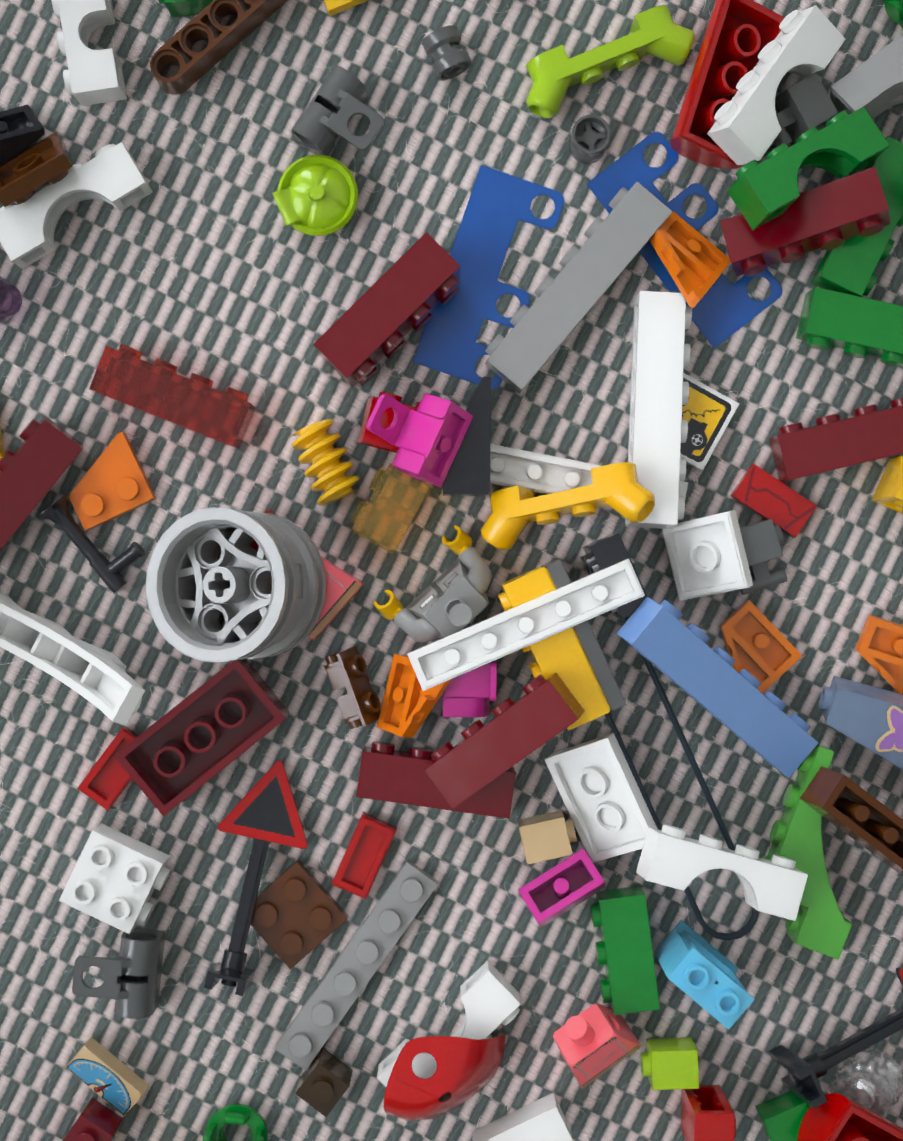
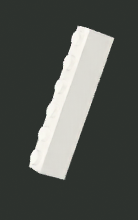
[625,291,692,529]

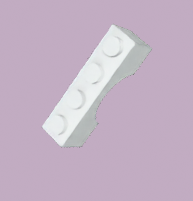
[707,5,846,166]
[0,142,153,269]
[636,824,808,921]
[377,960,521,1087]

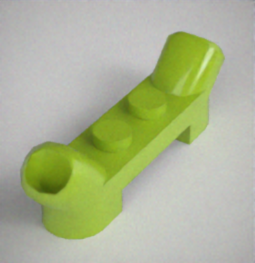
[526,5,695,118]

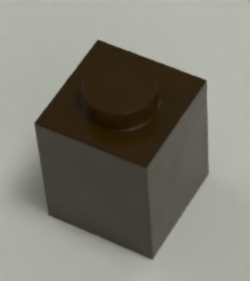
[295,1047,353,1117]

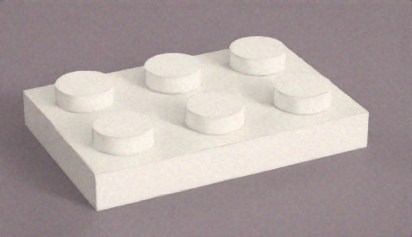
[544,733,657,863]

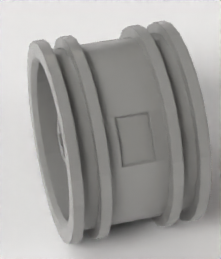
[146,507,327,663]

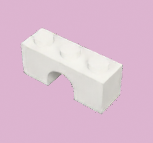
[51,0,127,106]

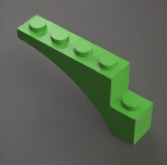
[762,744,852,960]

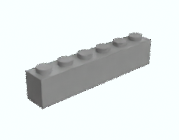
[485,182,672,394]

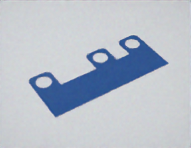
[586,132,782,348]
[413,165,564,389]

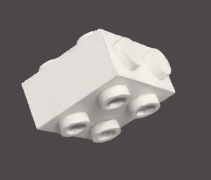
[59,823,171,934]

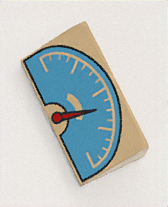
[65,1037,149,1116]

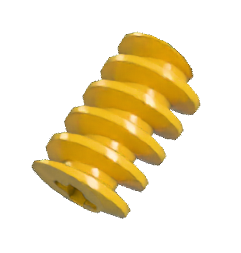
[291,419,359,506]

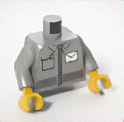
[373,525,492,643]

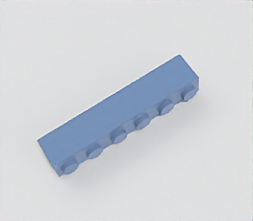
[616,597,818,778]

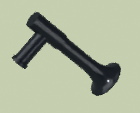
[36,494,145,594]

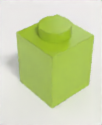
[640,1037,699,1090]

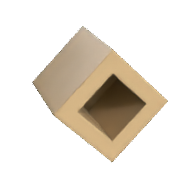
[517,810,577,865]

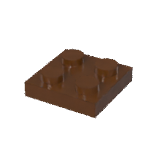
[0,131,73,207]
[251,859,349,969]

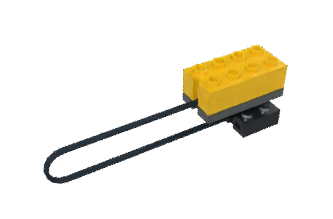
[497,533,759,941]

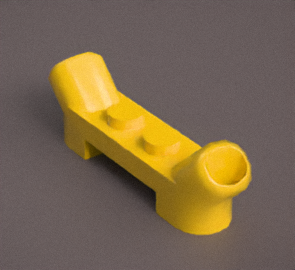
[480,462,655,550]

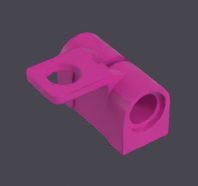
[367,394,474,488]
[443,660,497,717]

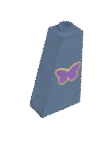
[819,676,903,769]

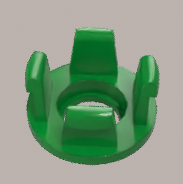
[203,1104,268,1141]

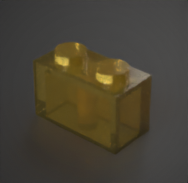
[351,464,431,554]

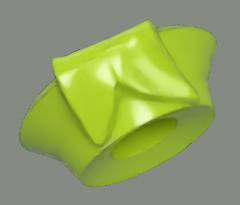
[272,154,358,236]

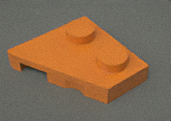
[649,211,731,308]
[68,432,157,531]
[719,600,803,694]
[855,614,903,694]
[377,653,452,738]

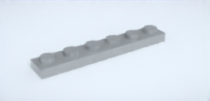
[274,859,438,1071]

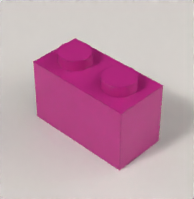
[518,848,605,928]

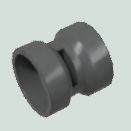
[422,25,472,81]
[569,115,610,164]

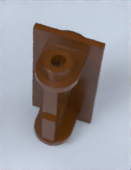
[324,646,380,729]

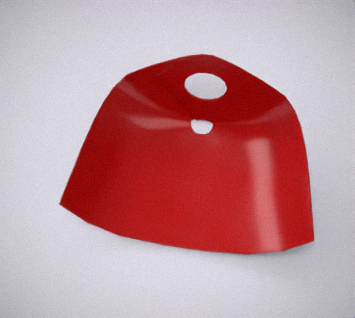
[384,1034,506,1121]

